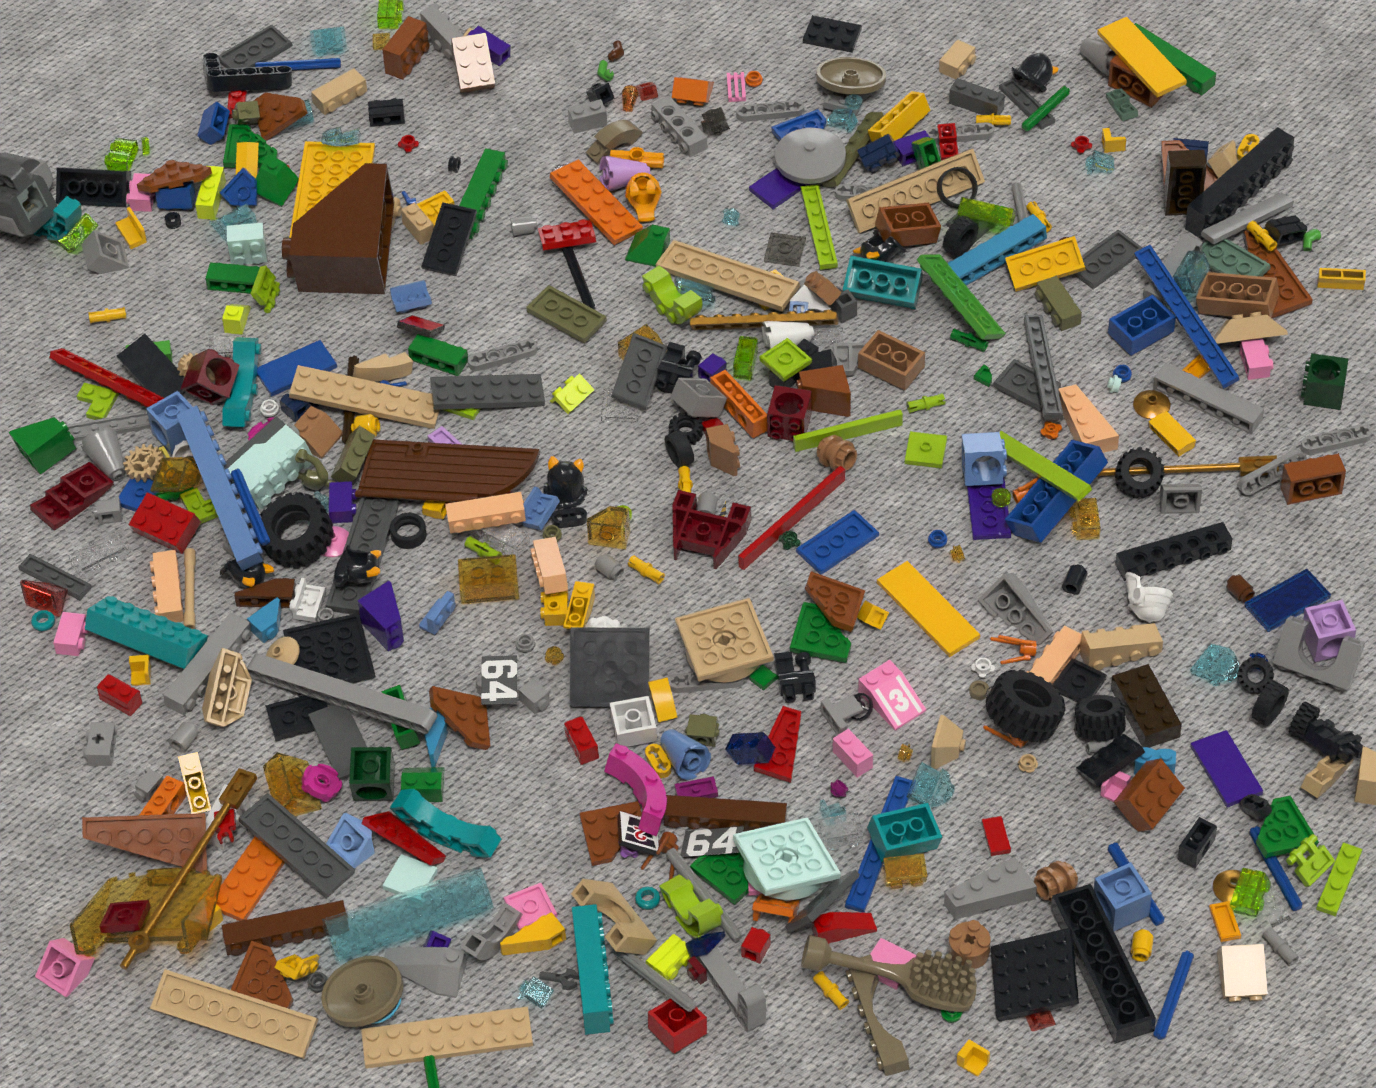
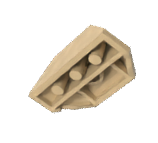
[1213,312,1288,344]
[202,648,252,727]

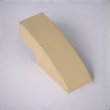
[353,352,413,381]
[1301,755,1354,798]

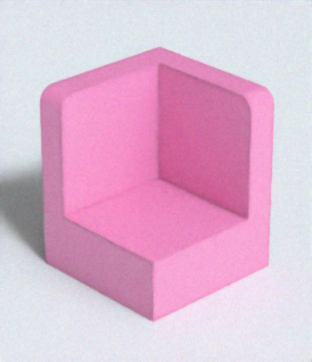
[1100,771,1131,802]

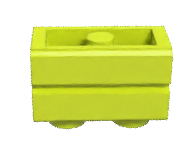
[645,934,692,980]

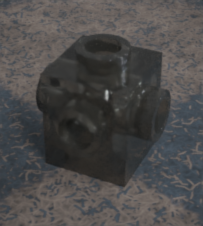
[701,107,730,136]

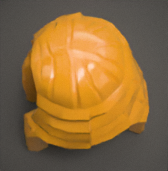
[625,172,662,222]

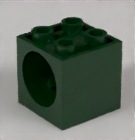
[1301,353,1349,410]
[349,747,395,801]

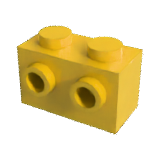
[540,584,568,626]

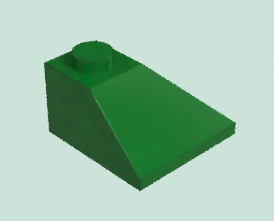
[256,154,299,207]
[625,224,670,267]

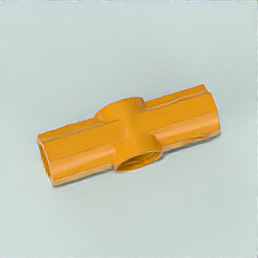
[610,147,664,168]

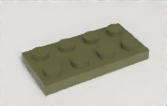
[526,285,607,344]

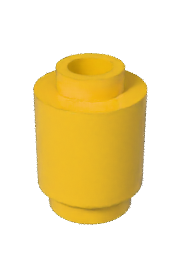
[1131,929,1154,962]

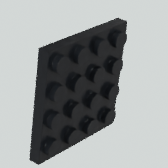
[283,613,376,695]
[570,627,650,707]
[991,928,1079,1021]

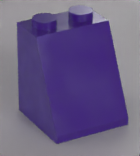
[357,581,404,652]

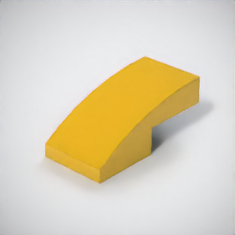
[648,677,678,722]

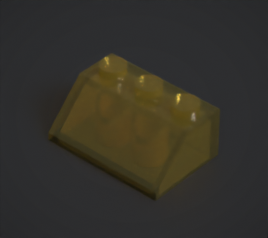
[263,752,322,816]

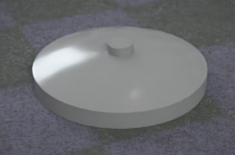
[775,128,846,184]

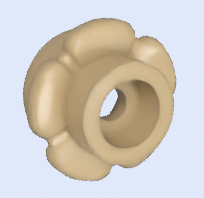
[1018,754,1038,773]

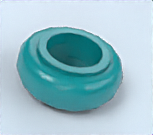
[31,610,55,631]
[635,886,660,910]

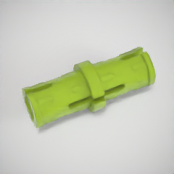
[906,393,946,413]
[464,536,502,563]

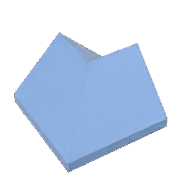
[326,813,375,868]

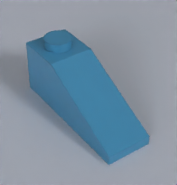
[424,708,448,767]

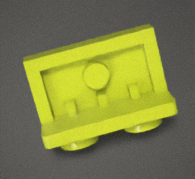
[550,373,594,414]

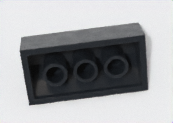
[56,167,131,207]

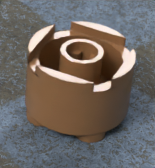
[948,920,991,969]

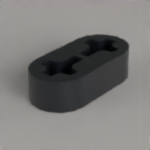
[551,507,587,528]
[1240,794,1272,819]

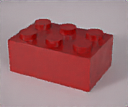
[128,492,201,554]

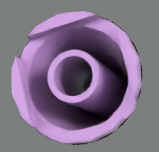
[599,156,650,191]

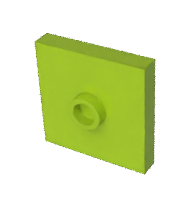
[759,338,812,382]
[905,431,947,469]

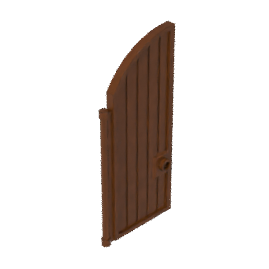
[355,439,540,502]

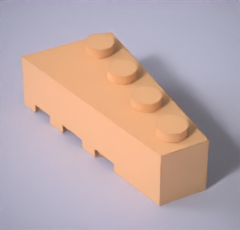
[1058,385,1119,453]

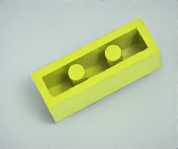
[195,166,226,220]

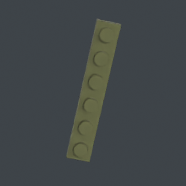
[821,112,884,187]

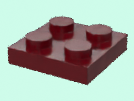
[99,900,151,934]

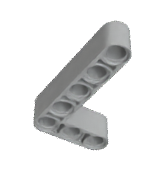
[695,945,766,1032]

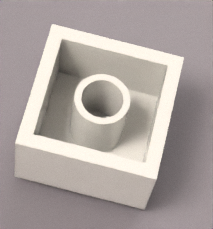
[610,696,657,747]

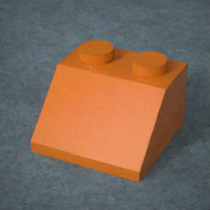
[672,77,714,106]

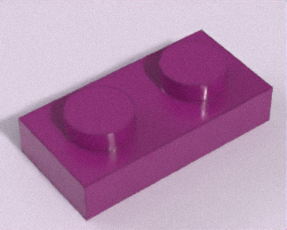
[674,776,718,798]

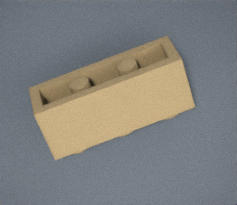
[311,68,367,115]

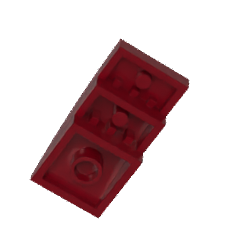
[30,462,114,530]

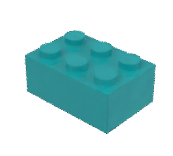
[867,803,943,862]

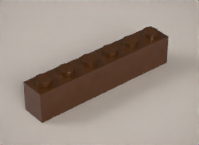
[664,795,787,831]
[221,900,349,956]

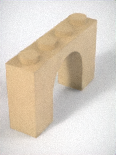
[571,879,657,955]

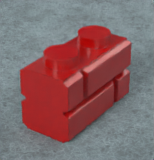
[97,674,142,716]
[564,716,599,765]

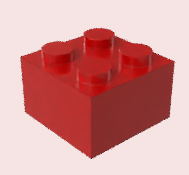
[648,998,707,1054]

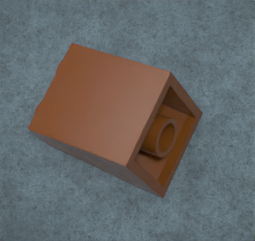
[796,365,851,417]

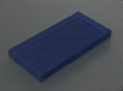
[1244,569,1331,632]

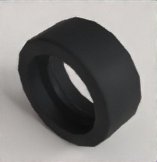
[664,430,694,468]
[390,512,427,549]

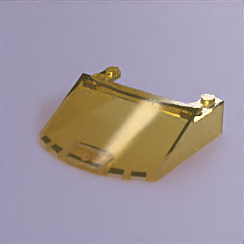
[70,868,222,956]

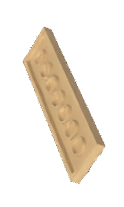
[846,149,985,233]
[656,240,800,312]
[289,365,440,429]
[150,969,319,1059]
[361,1007,533,1069]

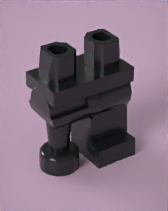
[657,342,702,389]
[774,651,816,703]
[1304,719,1365,763]

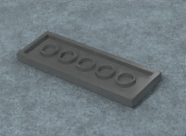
[430,374,545,409]
[239,793,355,898]

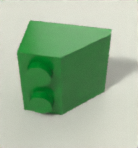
[401,767,445,802]

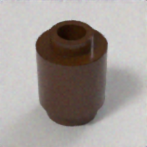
[1226,574,1255,603]

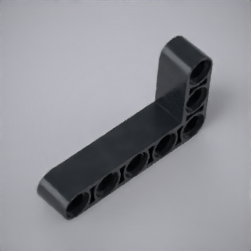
[203,53,292,92]

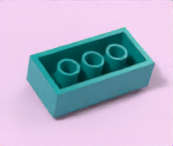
[843,255,923,309]

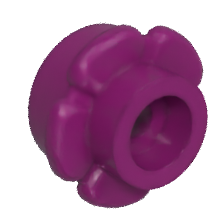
[830,779,849,798]

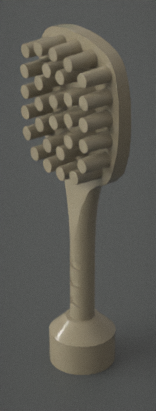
[801,935,977,1012]

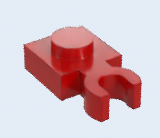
[214,809,236,844]

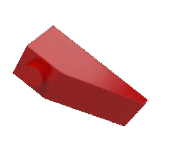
[812,912,877,944]

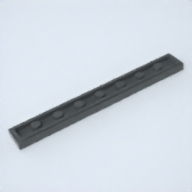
[1024,315,1063,419]

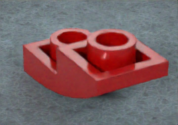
[937,123,959,161]

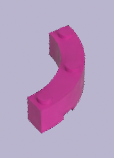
[604,743,667,837]

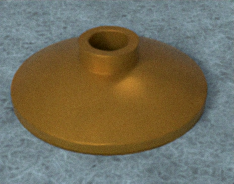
[1133,390,1171,419]
[1213,870,1254,905]

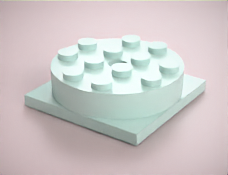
[733,817,841,901]

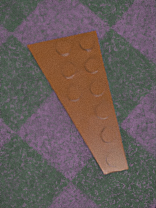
[1244,226,1313,318]
[82,813,207,874]

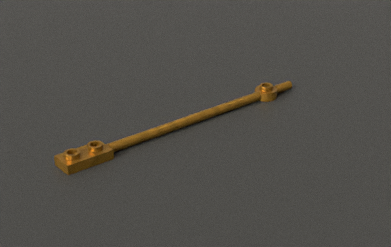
[1097,455,1279,476]
[120,768,258,970]

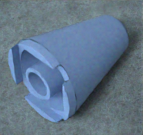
[660,729,711,780]

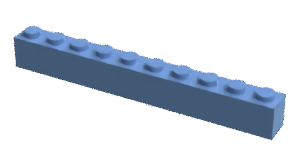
[177,405,264,570]

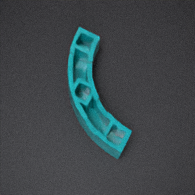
[33,196,82,240]
[222,337,262,427]
[390,789,502,858]

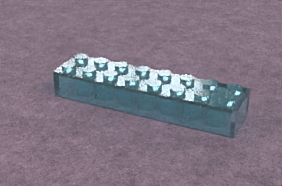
[322,867,494,961]

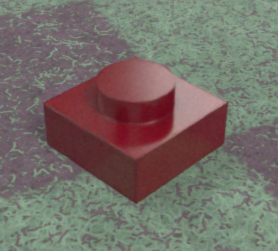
[687,956,707,985]

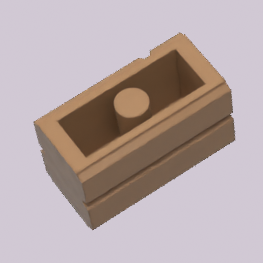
[804,271,841,305]

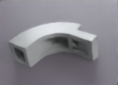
[460,902,523,960]

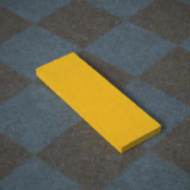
[1097,17,1187,97]
[877,561,980,657]

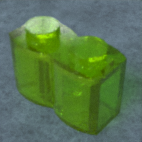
[104,138,139,171]

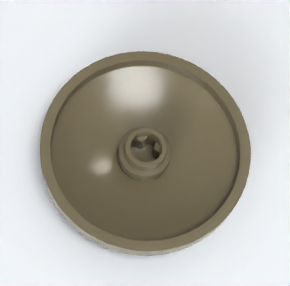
[816,57,886,94]
[321,956,404,1027]

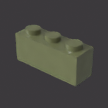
[1035,275,1082,331]
[331,425,375,482]

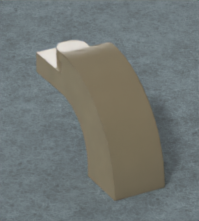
[586,120,643,164]

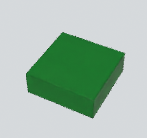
[749,665,777,691]

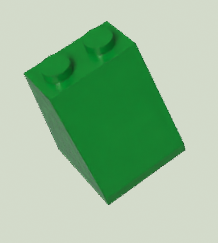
[9,417,76,474]

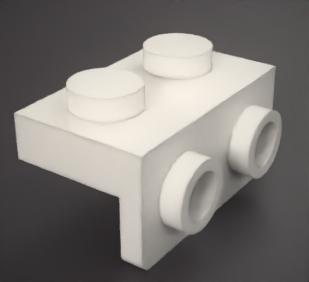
[290,578,326,622]

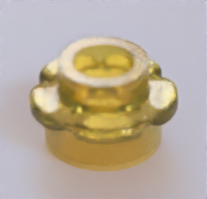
[950,545,965,563]
[545,646,564,665]
[897,744,913,762]

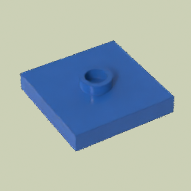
[119,478,167,512]

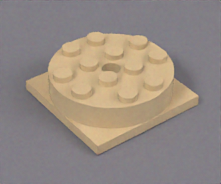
[675,598,774,683]

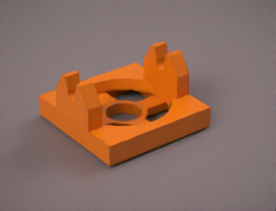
[752,894,800,923]

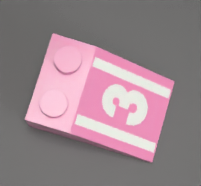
[858,660,926,731]

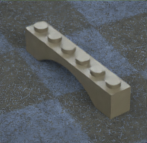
[845,954,910,1076]

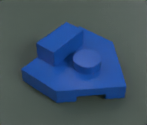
[220,168,257,206]

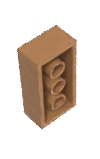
[1196,272,1279,318]

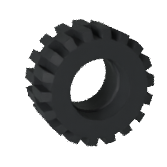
[1115,447,1165,498]
[1075,695,1126,741]

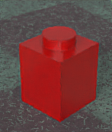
[741,927,771,964]

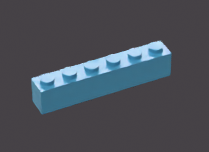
[948,214,1047,285]

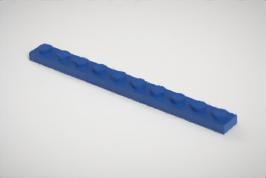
[1134,245,1240,389]

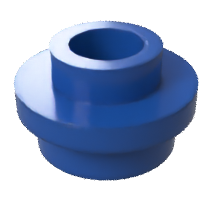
[1113,365,1132,382]
[928,530,947,548]

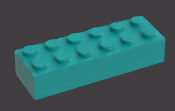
[85,596,208,669]
[572,904,614,1035]

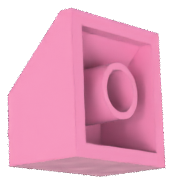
[35,938,95,997]

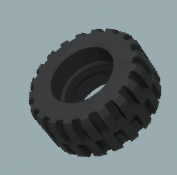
[260,492,334,568]
[985,670,1066,742]

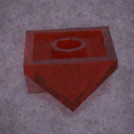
[20,580,68,617]

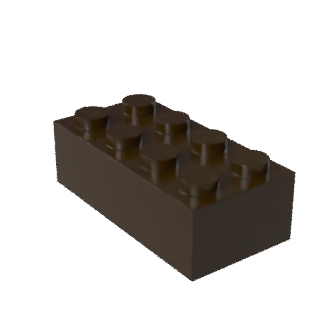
[1163,150,1207,216]
[1111,664,1182,748]

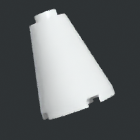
[762,321,814,350]

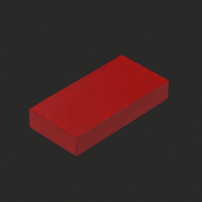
[982,816,1011,856]

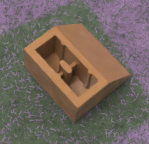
[706,424,740,476]

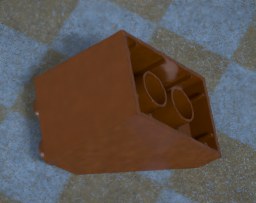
[282,163,395,294]

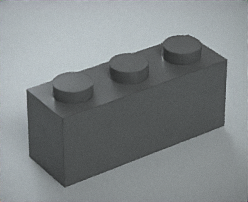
[949,78,1005,115]

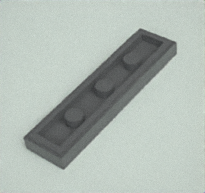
[999,78,1056,130]
[18,554,92,601]

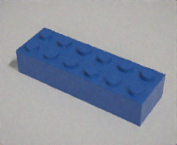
[1005,440,1108,543]

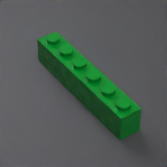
[1134,23,1216,96]
[459,148,508,239]

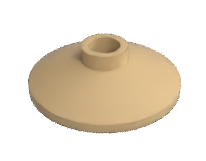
[266,637,300,665]

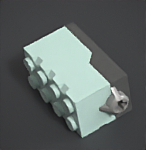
[224,416,313,510]

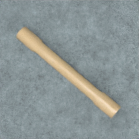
[184,548,196,629]

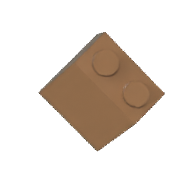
[294,406,342,459]

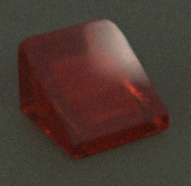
[635,82,658,101]
[1025,1010,1056,1031]

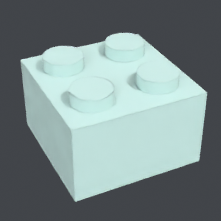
[227,223,267,265]

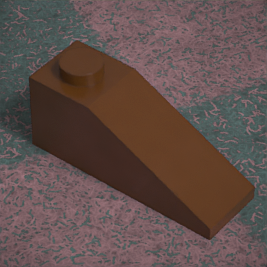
[234,578,296,608]

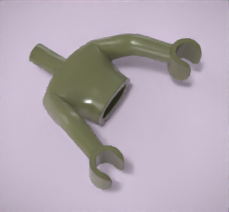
[288,449,335,490]

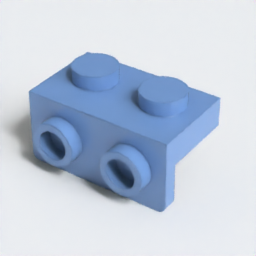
[390,280,432,313]
[521,486,560,531]
[419,591,456,635]

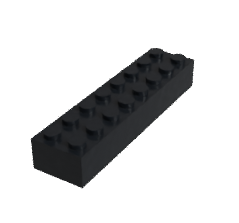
[1185,127,1295,240]
[1051,884,1156,1043]

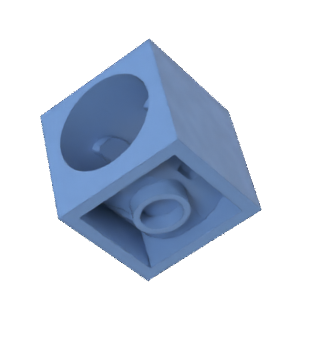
[146,391,193,454]
[962,432,1007,486]
[1094,862,1152,931]

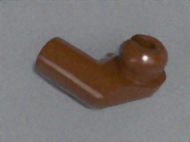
[607,40,624,62]

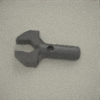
[539,968,579,990]

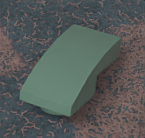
[1106,88,1138,121]

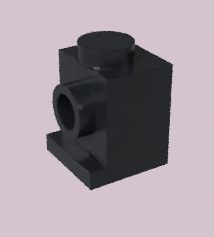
[586,82,615,105]

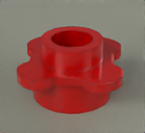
[398,135,419,152]
[1071,136,1092,153]

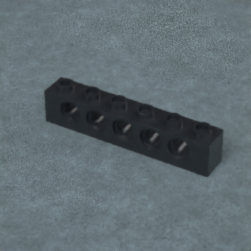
[1115,522,1233,581]

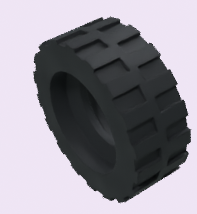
[942,216,979,258]
[1251,680,1289,726]

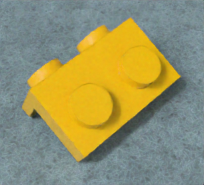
[274,954,320,980]

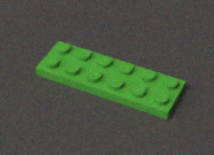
[917,254,1006,340]

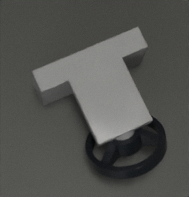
[821,693,873,735]

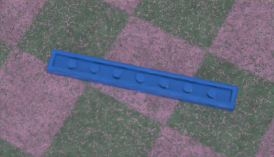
[845,776,915,913]

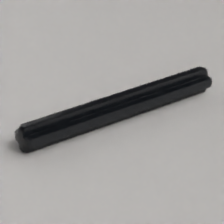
[562,246,595,309]

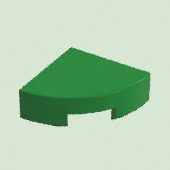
[974,364,992,387]

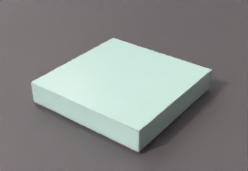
[382,854,438,903]

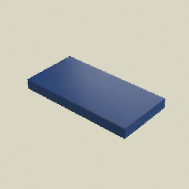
[257,340,337,397]
[796,510,879,575]

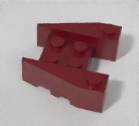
[672,490,752,569]

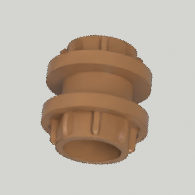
[817,435,857,471]
[1034,861,1078,901]

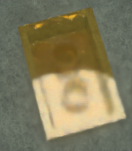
[458,554,519,604]

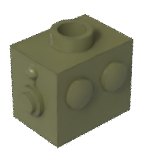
[232,101,260,125]
[685,714,720,747]

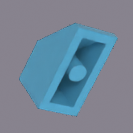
[247,597,282,643]

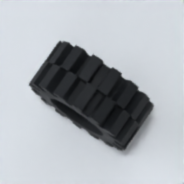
[669,412,703,445]
[1238,657,1274,693]
[1288,701,1320,740]

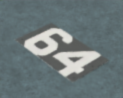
[481,655,517,705]
[680,826,744,857]

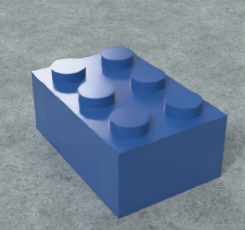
[1108,294,1176,356]

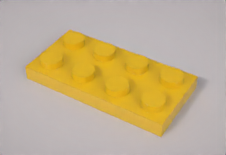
[1005,236,1086,292]

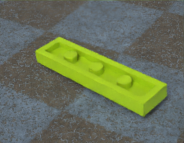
[1316,842,1363,917]

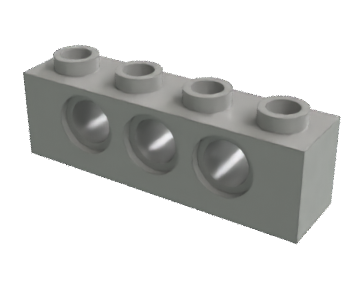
[651,95,708,157]

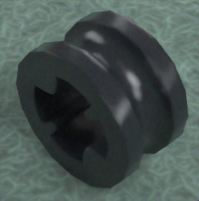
[448,155,461,172]
[164,212,181,229]

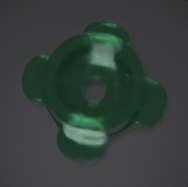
[779,531,801,550]

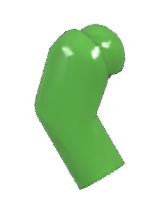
[597,60,614,81]
[1303,229,1321,251]

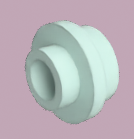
[1107,375,1122,393]

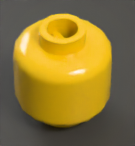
[351,414,380,437]

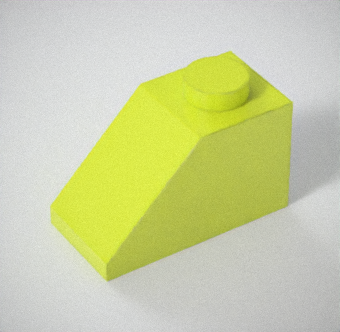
[222,304,251,335]

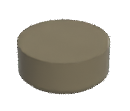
[969,680,989,700]

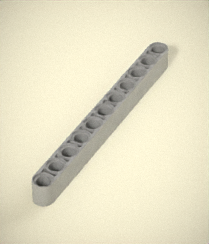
[247,653,438,734]

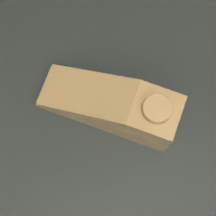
[1208,140,1237,179]

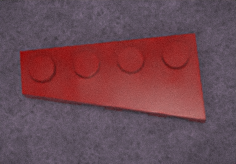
[754,706,801,783]
[361,811,446,866]

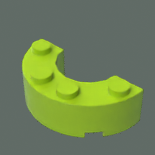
[642,265,703,324]
[659,874,723,939]

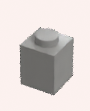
[518,679,550,714]

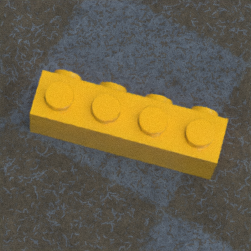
[868,91,931,142]

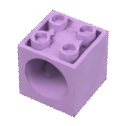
[1303,600,1356,662]

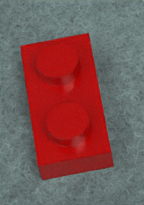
[227,90,247,118]

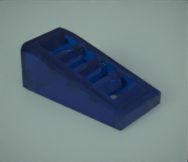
[685,931,726,957]

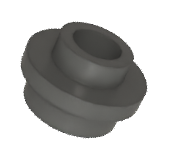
[307,972,328,992]

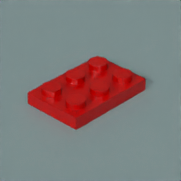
[538,219,596,250]

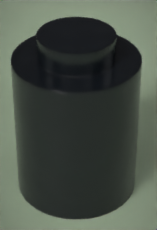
[1062,564,1088,595]

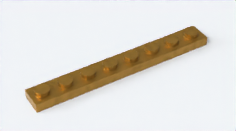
[690,310,838,330]

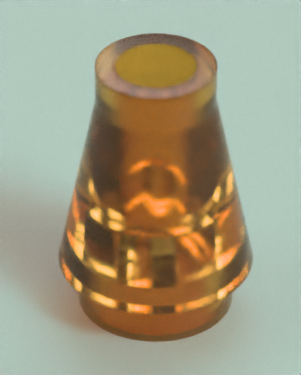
[621,85,639,112]

